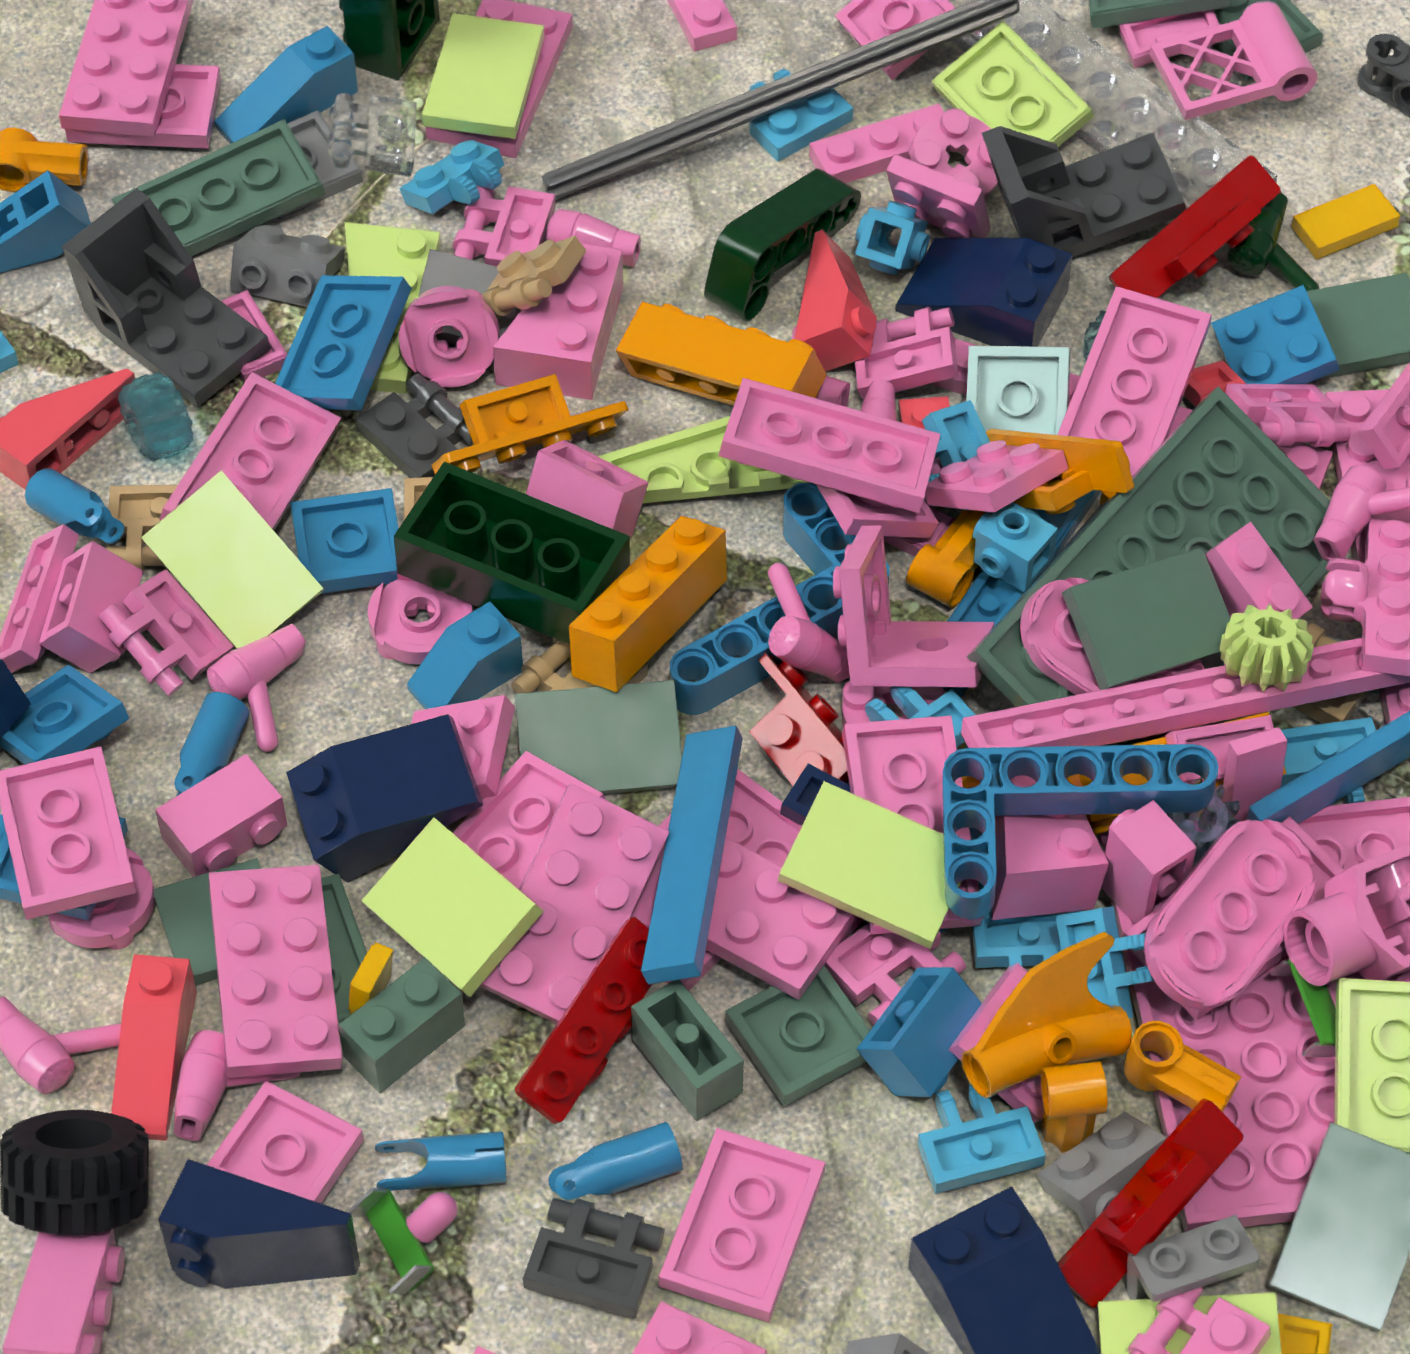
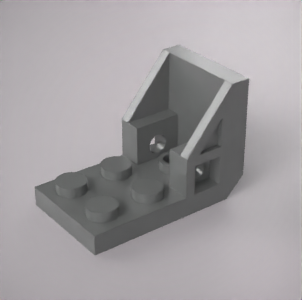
[982,126,1186,258]
[62,188,270,408]

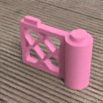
[1150,2,1317,120]

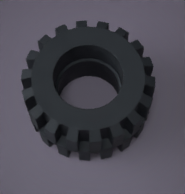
[0,1110,149,1235]

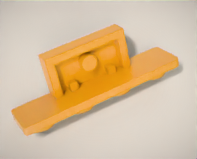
[432,374,628,474]
[986,429,1134,515]

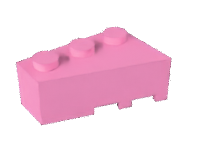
[493,244,623,400]
[992,775,1109,920]

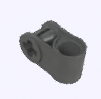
[1357,34,1410,117]

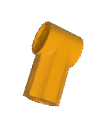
[0,127,89,192]
[906,510,985,608]
[1123,1021,1241,1112]
[1041,1061,1108,1153]

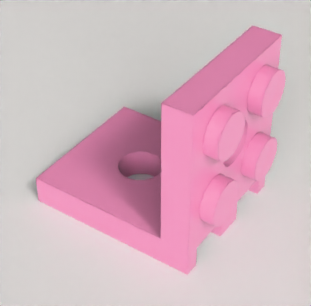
[833,525,995,687]

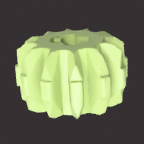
[1219,603,1314,692]

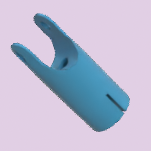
[25,468,125,544]
[174,692,250,796]
[548,1122,683,1200]
[375,1131,507,1191]

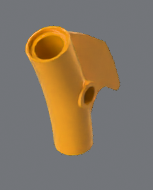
[961,932,1132,1098]

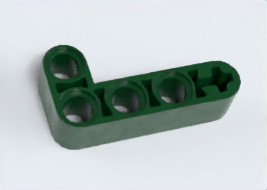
[704,168,861,322]

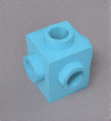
[855,201,930,275]
[972,502,1058,592]

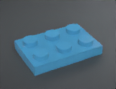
[275,275,412,411]

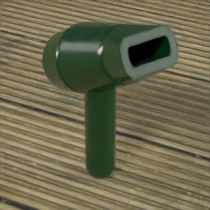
[1227,192,1319,291]

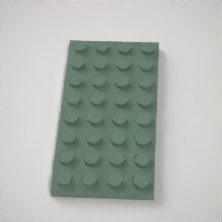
[967,386,1330,746]

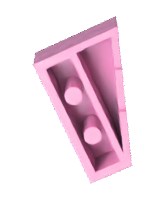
[3,1229,125,1354]

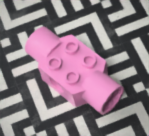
[1283,843,1410,986]

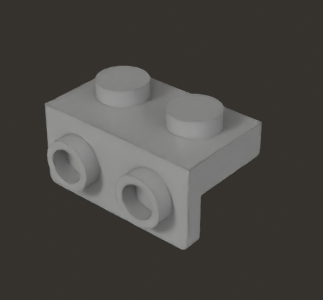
[230,225,345,307]
[1037,1111,1167,1232]
[1126,1215,1259,1302]

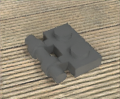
[356,373,473,478]
[523,1198,665,1319]

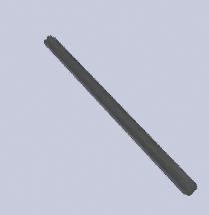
[542,0,1020,200]

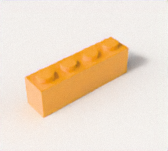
[616,301,827,406]
[569,515,727,692]

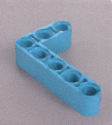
[670,483,889,715]
[942,744,1219,920]

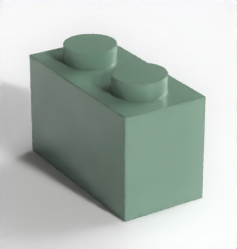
[338,957,465,1093]
[631,980,744,1121]

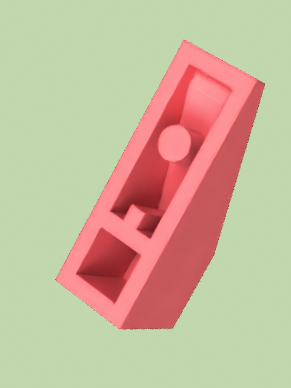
[795,230,877,372]
[0,368,140,490]
[111,954,197,1141]

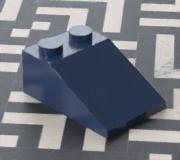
[895,238,1073,347]
[286,714,483,883]
[158,1159,360,1289]
[908,1186,1101,1354]

